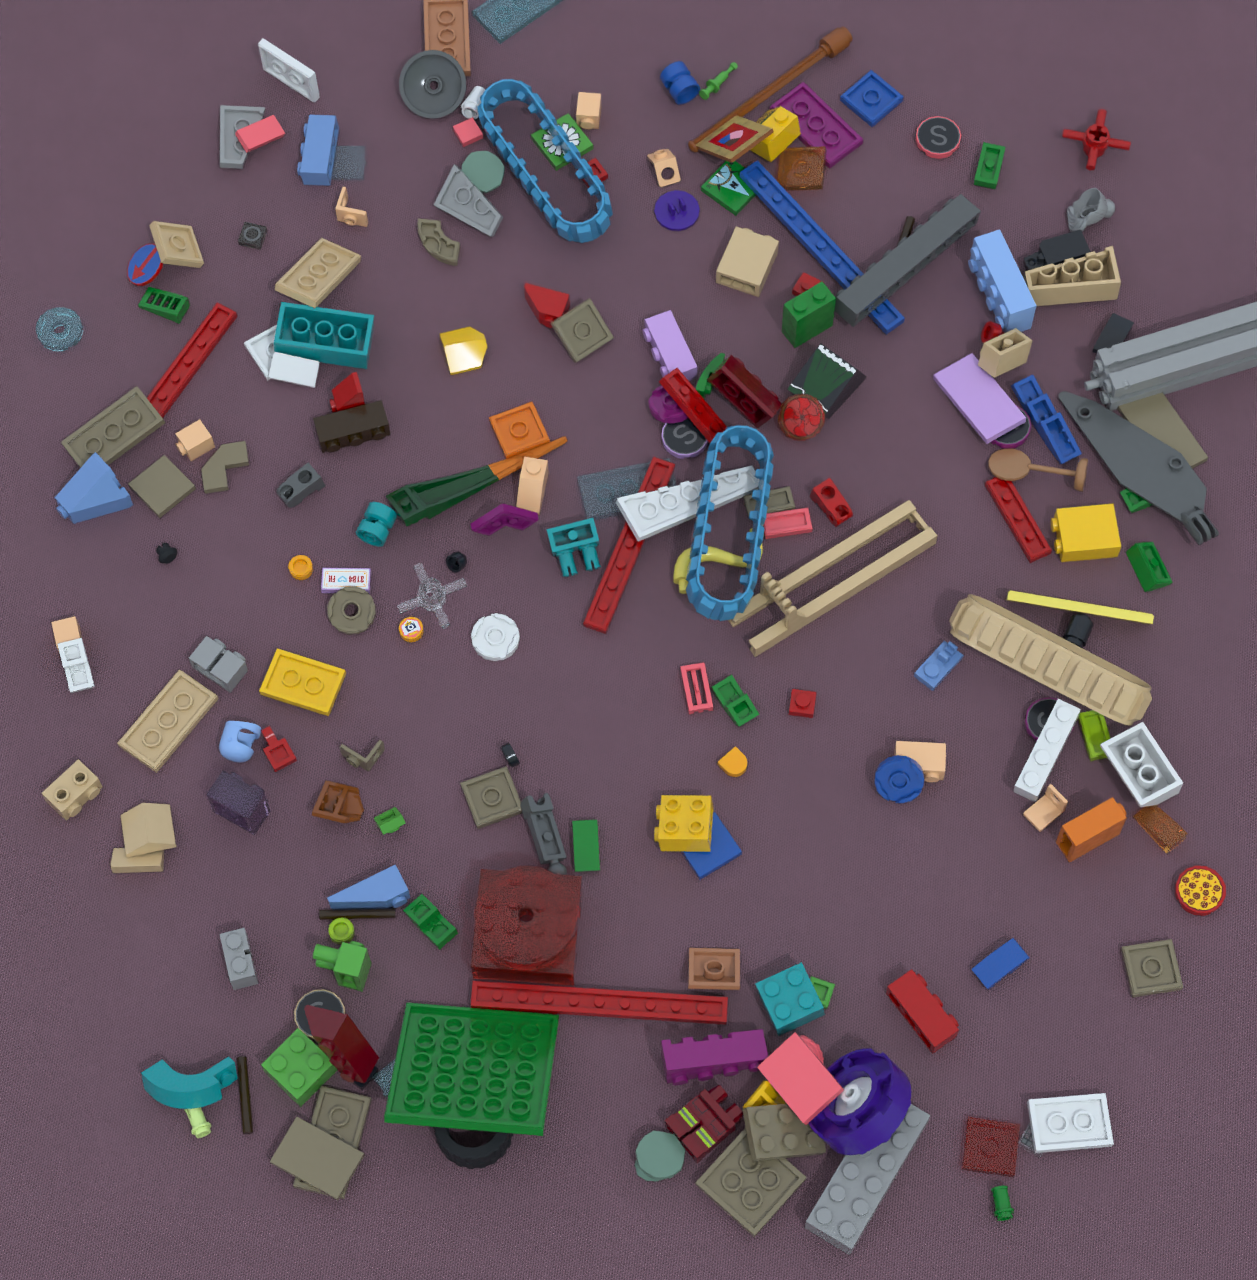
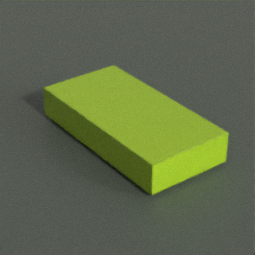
[1078,710,1111,761]

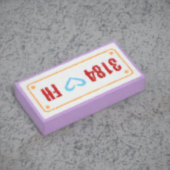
[321,568,371,594]

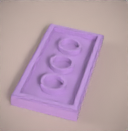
[933,353,1026,444]

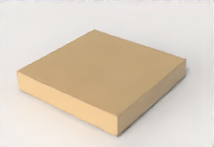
[149,221,204,268]

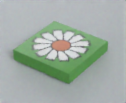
[531,113,593,171]

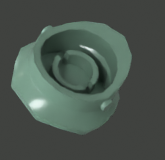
[462,151,505,193]
[635,1131,685,1181]

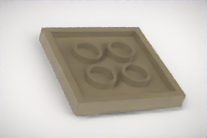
[695,1127,807,1238]

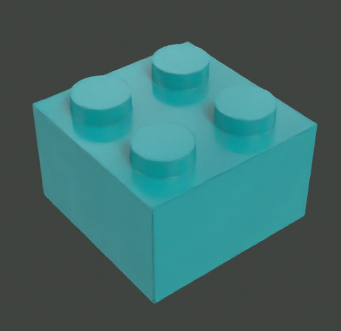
[755,962,825,1036]

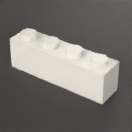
[1013,699,1081,802]

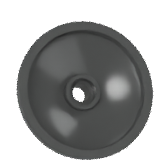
[399,50,467,119]

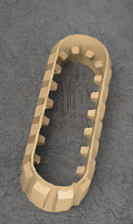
[949,594,1152,726]

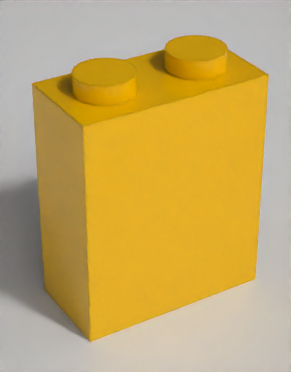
[1051,504,1121,562]

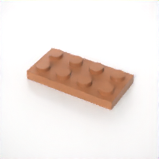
[423,0,471,76]

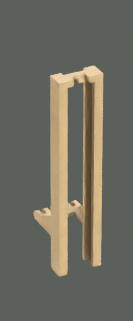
[728,500,937,657]

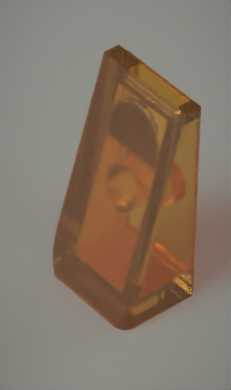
[1133,805,1188,854]

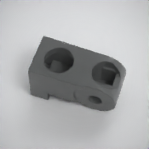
[276,462,326,508]

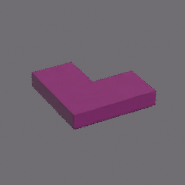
[471,503,539,536]

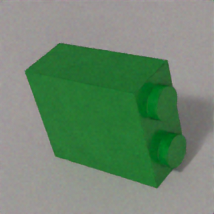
[781,281,836,348]

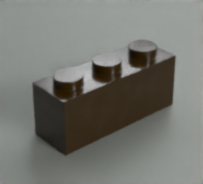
[313,400,391,453]

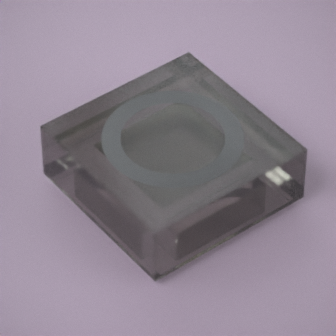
[238,222,268,250]

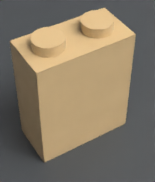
[716,227,779,297]

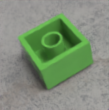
[261,1028,337,1107]

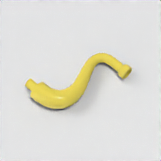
[673,528,764,594]

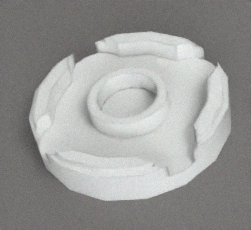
[471,613,520,661]

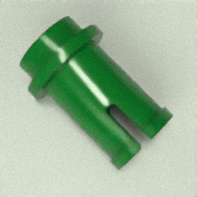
[991,1185,1014,1221]

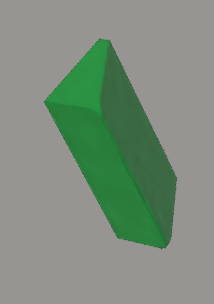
[1126,542,1173,592]

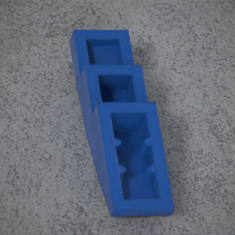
[1011,375,1082,465]

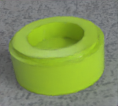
[328,918,355,945]

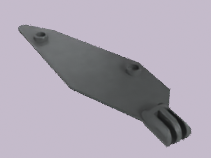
[1058,391,1219,546]

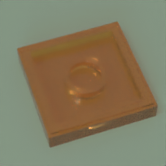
[777,146,827,191]

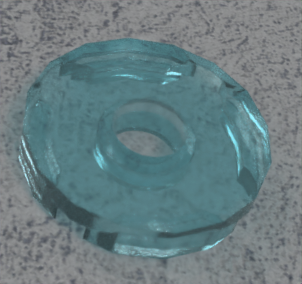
[36,307,83,351]

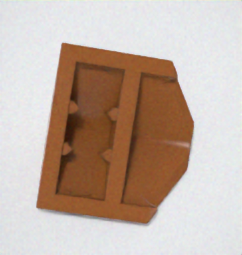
[312,780,364,823]

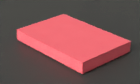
[757,1032,844,1125]

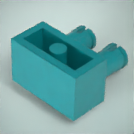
[547,518,601,577]

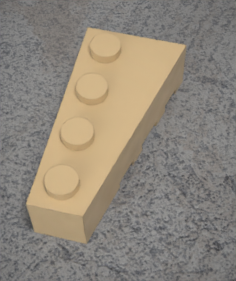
[1024,246,1121,306]

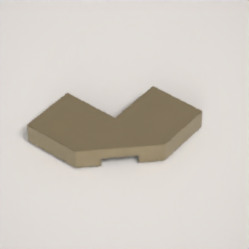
[201,441,249,494]

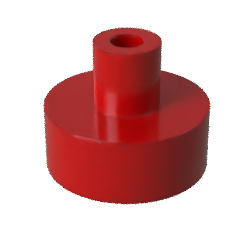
[981,321,1004,343]

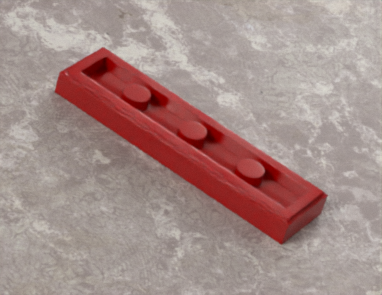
[659,367,728,454]
[985,477,1052,563]

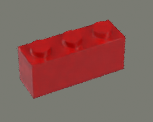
[886,969,959,1054]

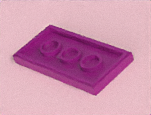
[770,82,863,169]

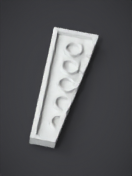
[616,465,759,542]

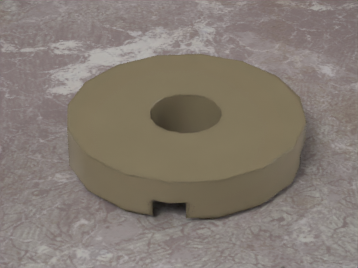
[327,586,376,635]

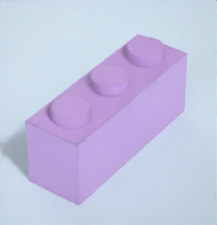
[642,310,698,381]

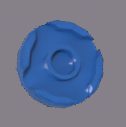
[875,755,924,803]

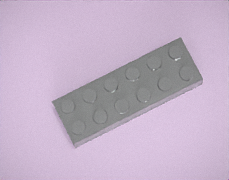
[805,1104,931,1255]

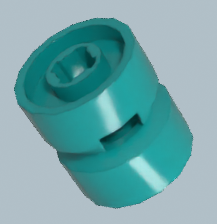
[356,502,397,547]

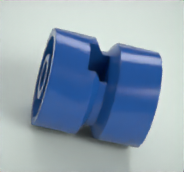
[660,61,700,105]

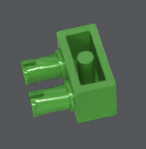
[313,941,371,992]

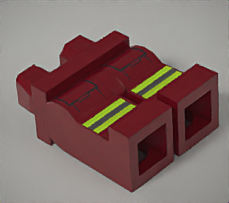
[664,1085,744,1163]

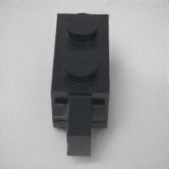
[1023,230,1091,271]

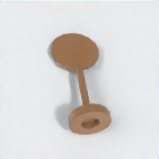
[988,448,1088,492]

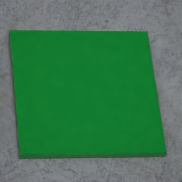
[384,1003,559,1136]

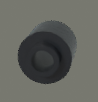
[1063,613,1094,648]

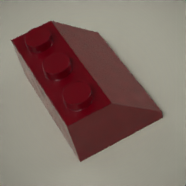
[707,355,782,429]
[304,1005,379,1083]

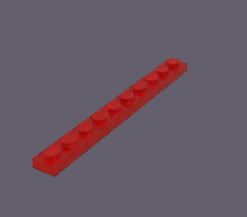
[470,981,728,1025]

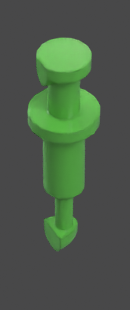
[699,62,738,100]

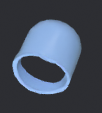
[219,721,262,763]

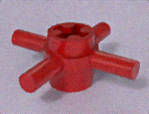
[1062,109,1131,171]

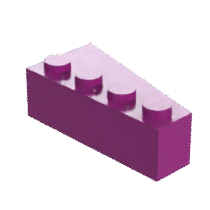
[661,1029,768,1086]

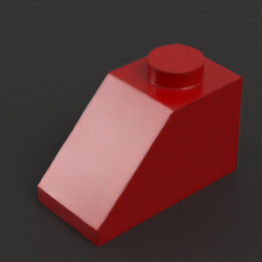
[524,283,570,328]
[329,372,365,413]

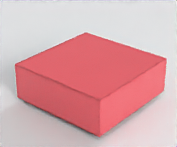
[453,117,483,147]

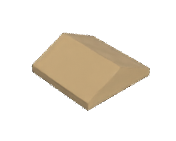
[121,803,176,858]

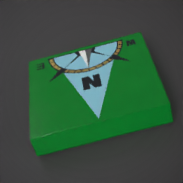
[701,161,756,216]

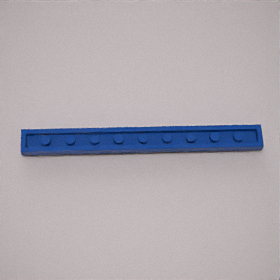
[739,160,905,335]

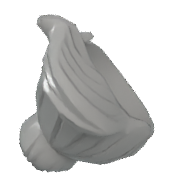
[1066,188,1115,232]

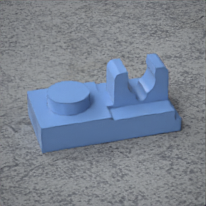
[914,641,964,691]

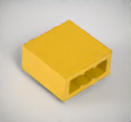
[654,795,714,852]

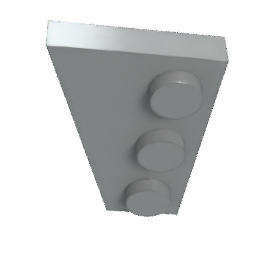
[220,105,265,169]
[434,164,503,237]

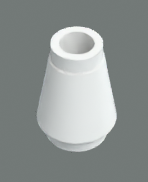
[461,86,485,120]

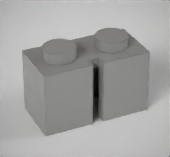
[189,636,248,693]
[220,928,259,990]

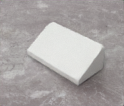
[269,352,320,388]

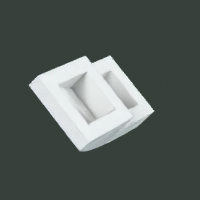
[58,638,95,693]

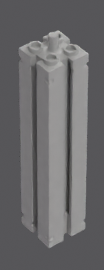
[1084,302,1257,411]

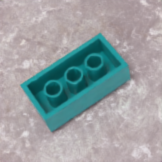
[274,302,374,369]

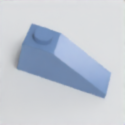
[327,864,410,909]

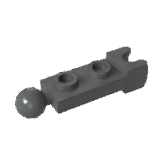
[520,793,567,883]

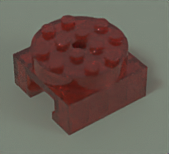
[471,866,583,985]

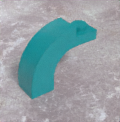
[141,1057,238,1109]

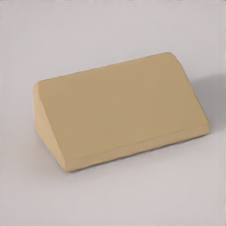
[111,848,164,873]

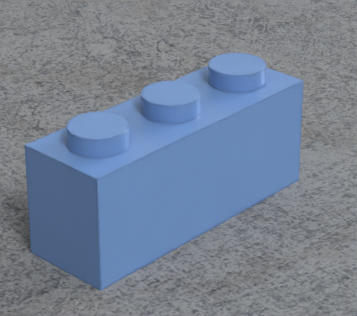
[297,115,339,186]

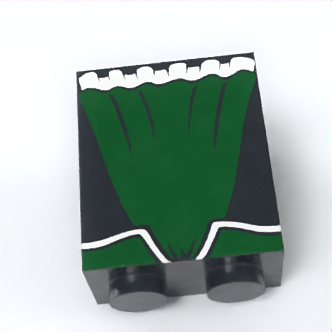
[788,343,867,419]

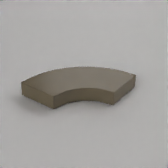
[417,218,460,266]

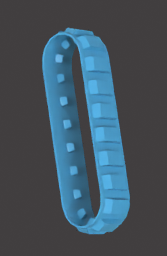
[477,79,613,243]
[686,425,774,621]

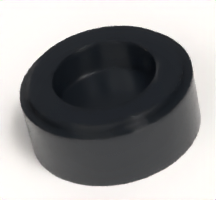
[501,742,520,768]

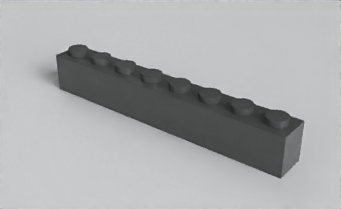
[834,194,981,327]

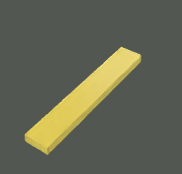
[1006,590,1154,625]

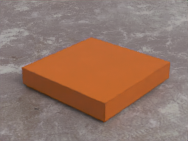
[489,402,550,459]

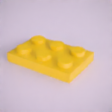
[259,648,346,716]

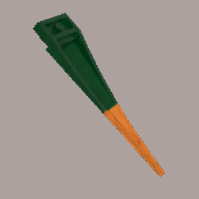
[386,437,567,527]

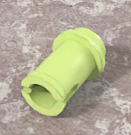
[184,1107,211,1138]

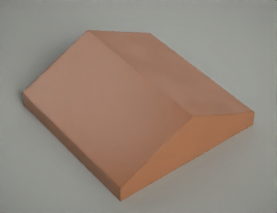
[688,948,740,990]

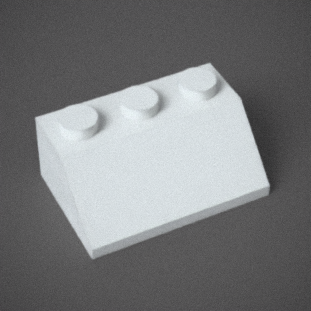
[1100,722,1183,807]

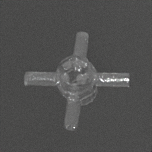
[396,563,467,629]

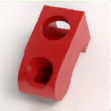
[810,478,853,527]

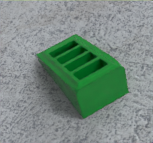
[138,287,190,324]

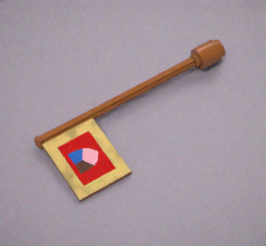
[688,26,853,163]

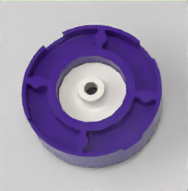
[809,1048,911,1155]

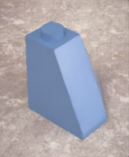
[55,452,133,524]

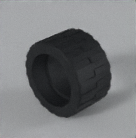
[433,1127,513,1169]

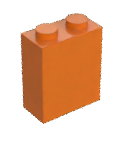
[1056,797,1127,863]

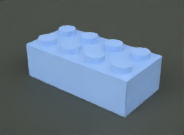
[968,229,1036,333]

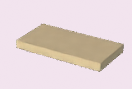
[275,238,361,308]
[117,669,219,773]

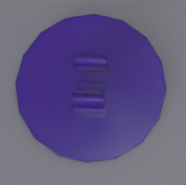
[654,190,700,231]

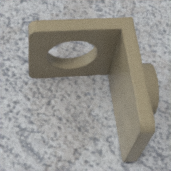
[340,740,385,772]

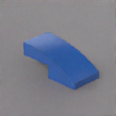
[971,938,1030,990]

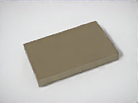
[270,1117,365,1201]

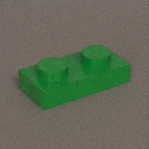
[973,142,1006,189]

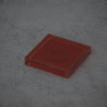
[962,1117,1020,1177]

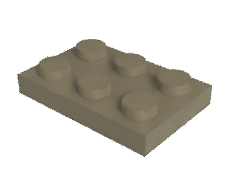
[743,1104,826,1161]

